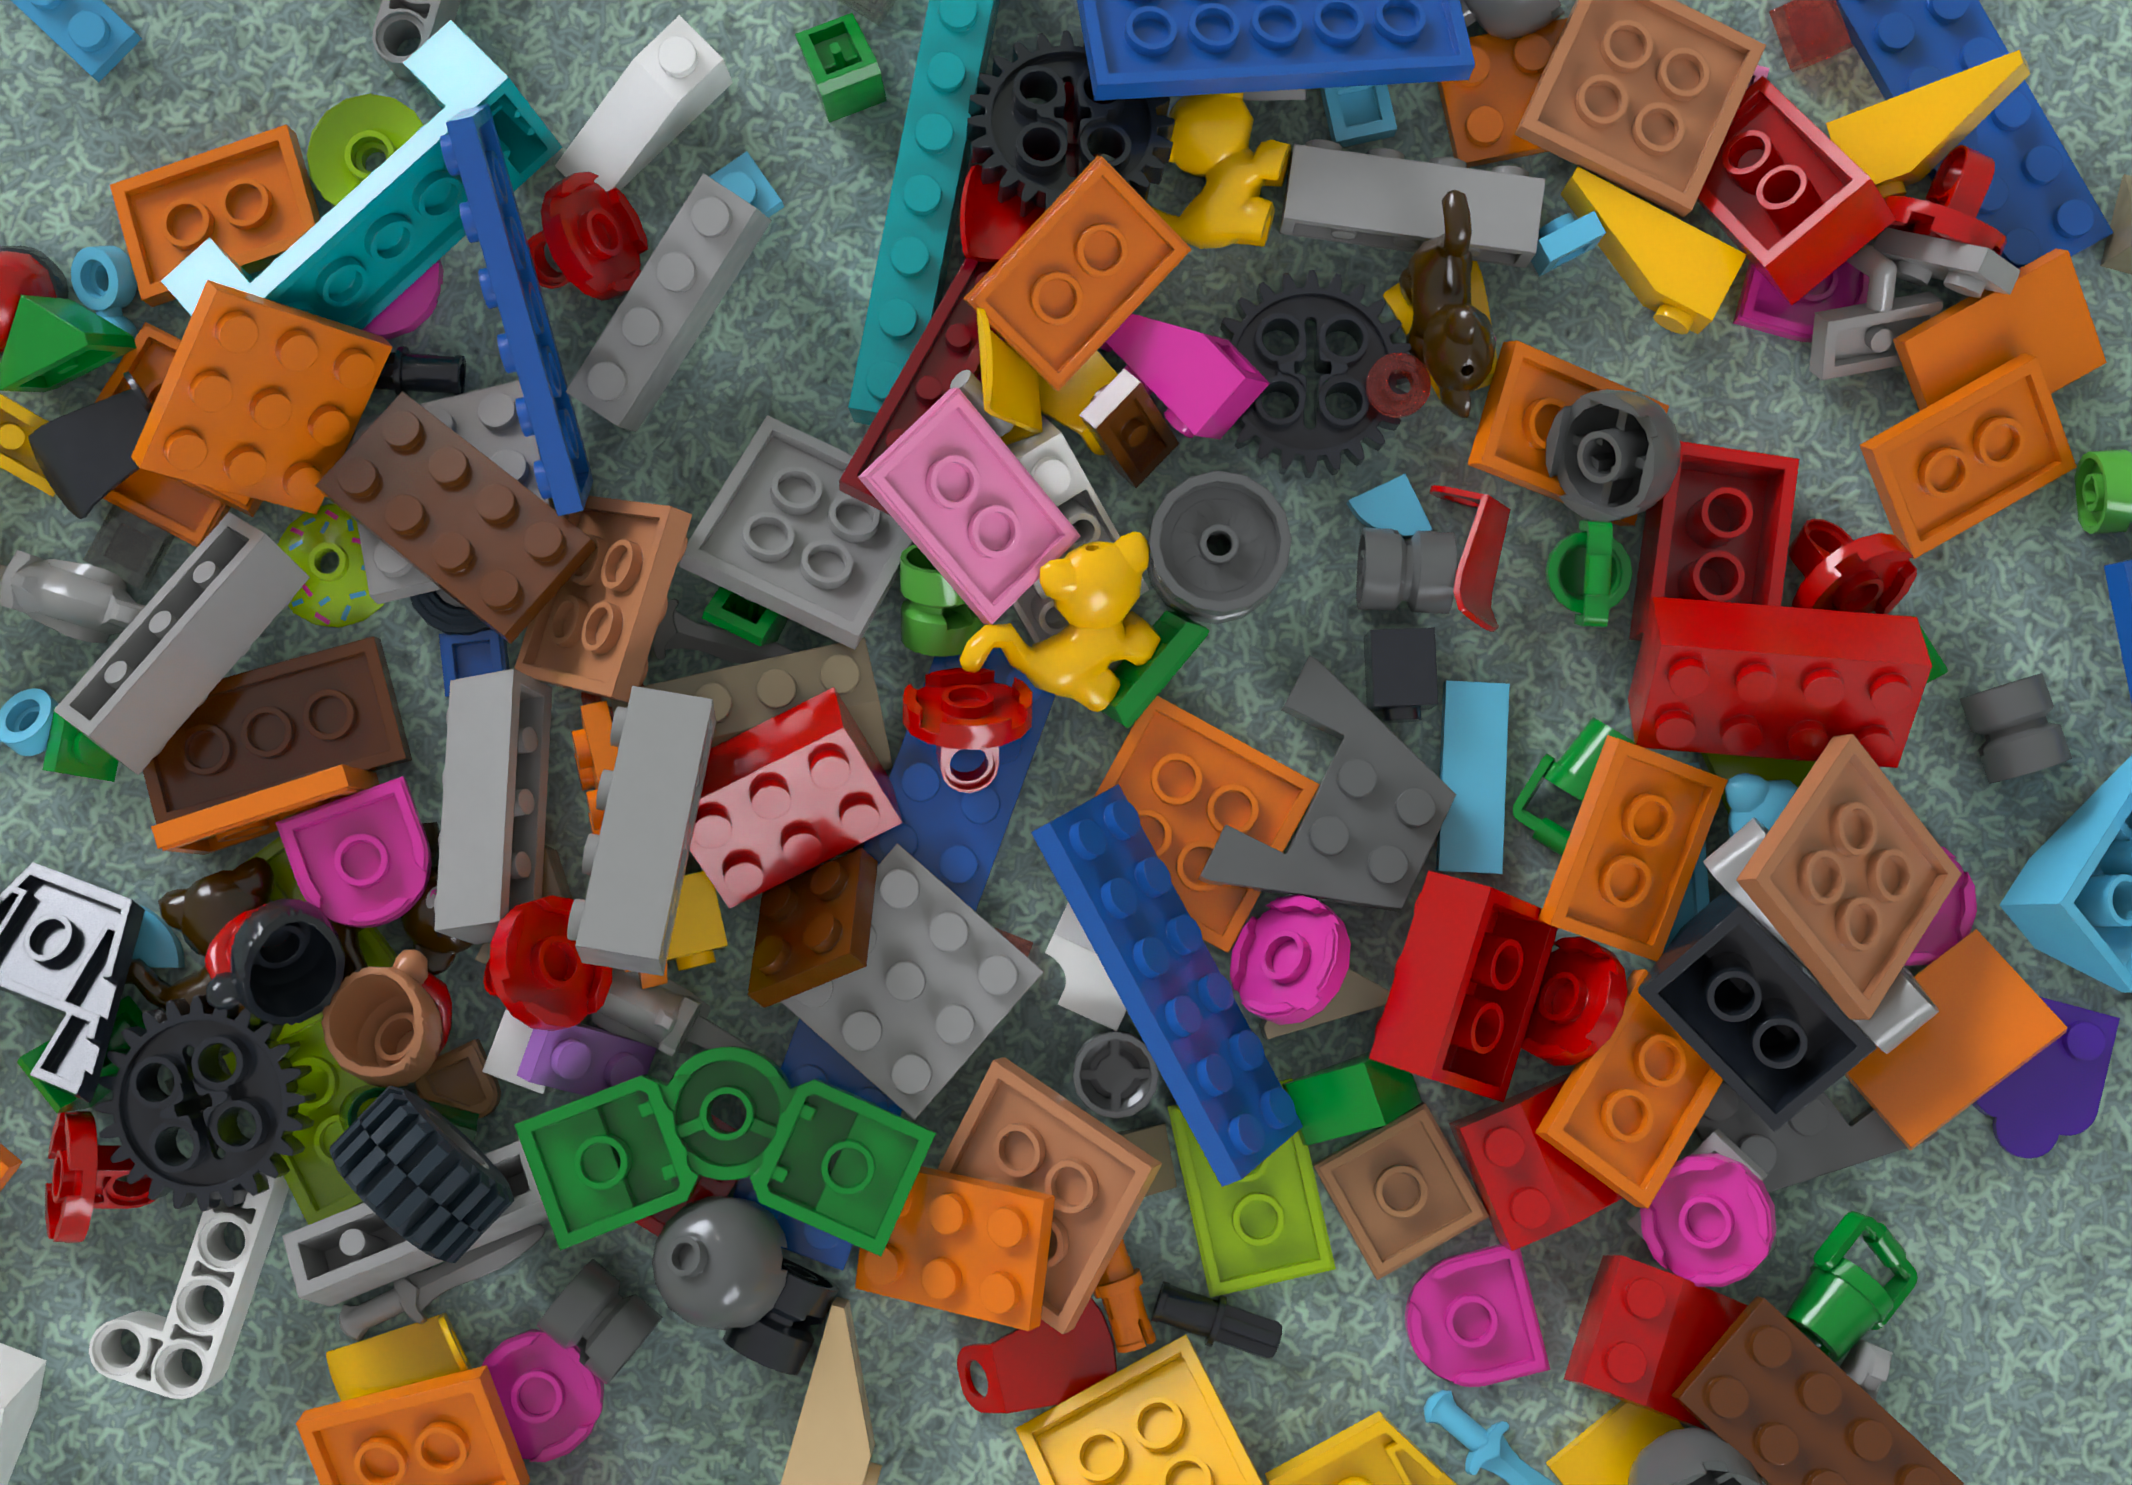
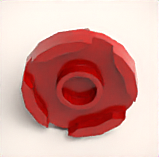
[1884,145,2007,256]
[527,172,649,301]
[1788,518,1917,614]
[903,668,1033,793]
[483,895,612,1031]
[1521,936,1628,1066]
[45,1111,158,1243]

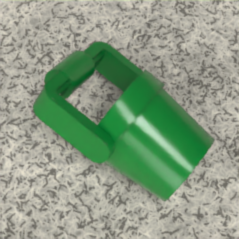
[1545,520,1633,627]
[1512,717,1646,856]
[1785,1211,1918,1362]

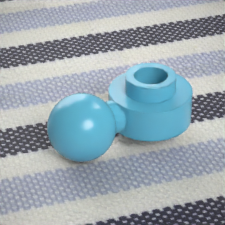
[71,245,138,364]
[0,688,59,756]

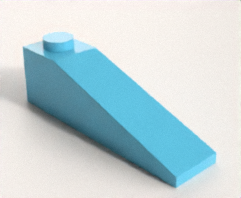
[1999,755,2132,993]

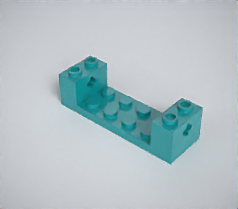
[161,20,563,330]

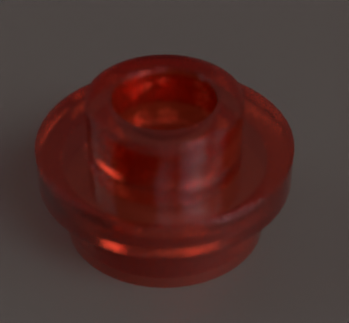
[1366,353,1431,418]

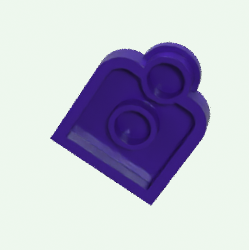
[1972,996,2120,1159]

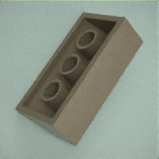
[610,637,893,771]

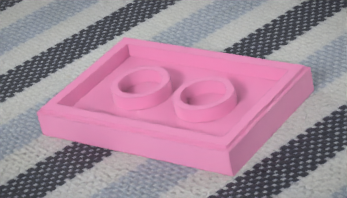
[858,388,1081,625]

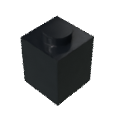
[1364,627,1438,723]

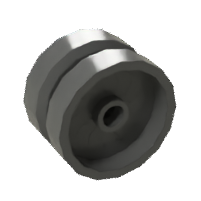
[1147,471,1292,624]

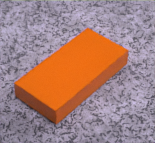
[103,469,231,547]

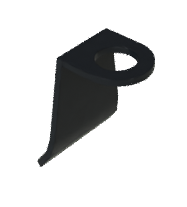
[28,371,153,519]

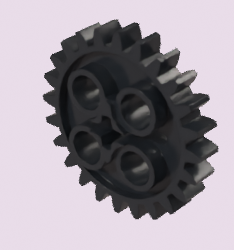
[966,31,1175,217]
[1220,270,1414,478]
[95,994,316,1211]

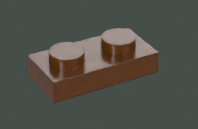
[1079,369,1179,488]

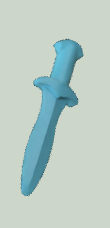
[1424,1390,1556,1485]

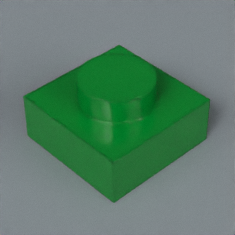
[42,707,119,782]

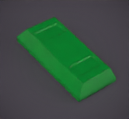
[1101,610,1210,729]

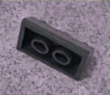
[1638,890,1877,1132]

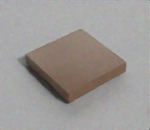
[1312,1102,1489,1280]

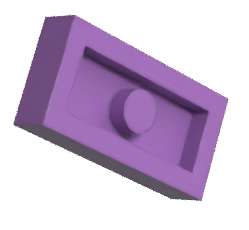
[517,1023,657,1096]

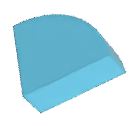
[1346,474,1433,539]
[132,905,185,968]

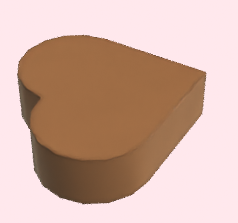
[415,1039,501,1119]

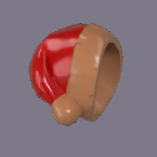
[321,949,452,1088]

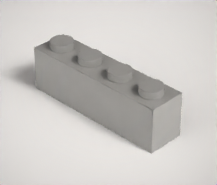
[1279,139,1546,268]
[566,173,772,432]
[53,512,310,775]
[434,669,552,945]
[567,686,716,976]
[282,1140,548,1307]

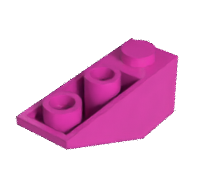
[1100,313,1270,440]

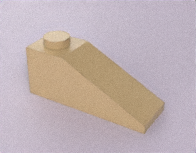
[780,1297,882,1485]

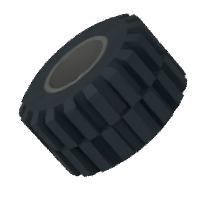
[329,1086,514,1263]

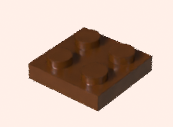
[747,848,878,1008]

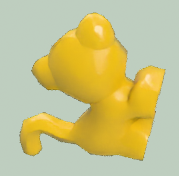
[1150,92,1292,249]
[959,532,1161,712]

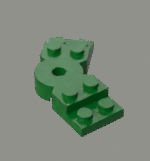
[514,1046,936,1257]

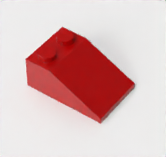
[1697,76,1896,305]
[1449,1072,1623,1251]
[1564,1255,1748,1429]

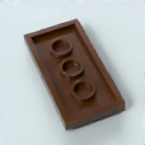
[315,391,597,644]
[143,636,412,825]
[1671,1296,1964,1485]

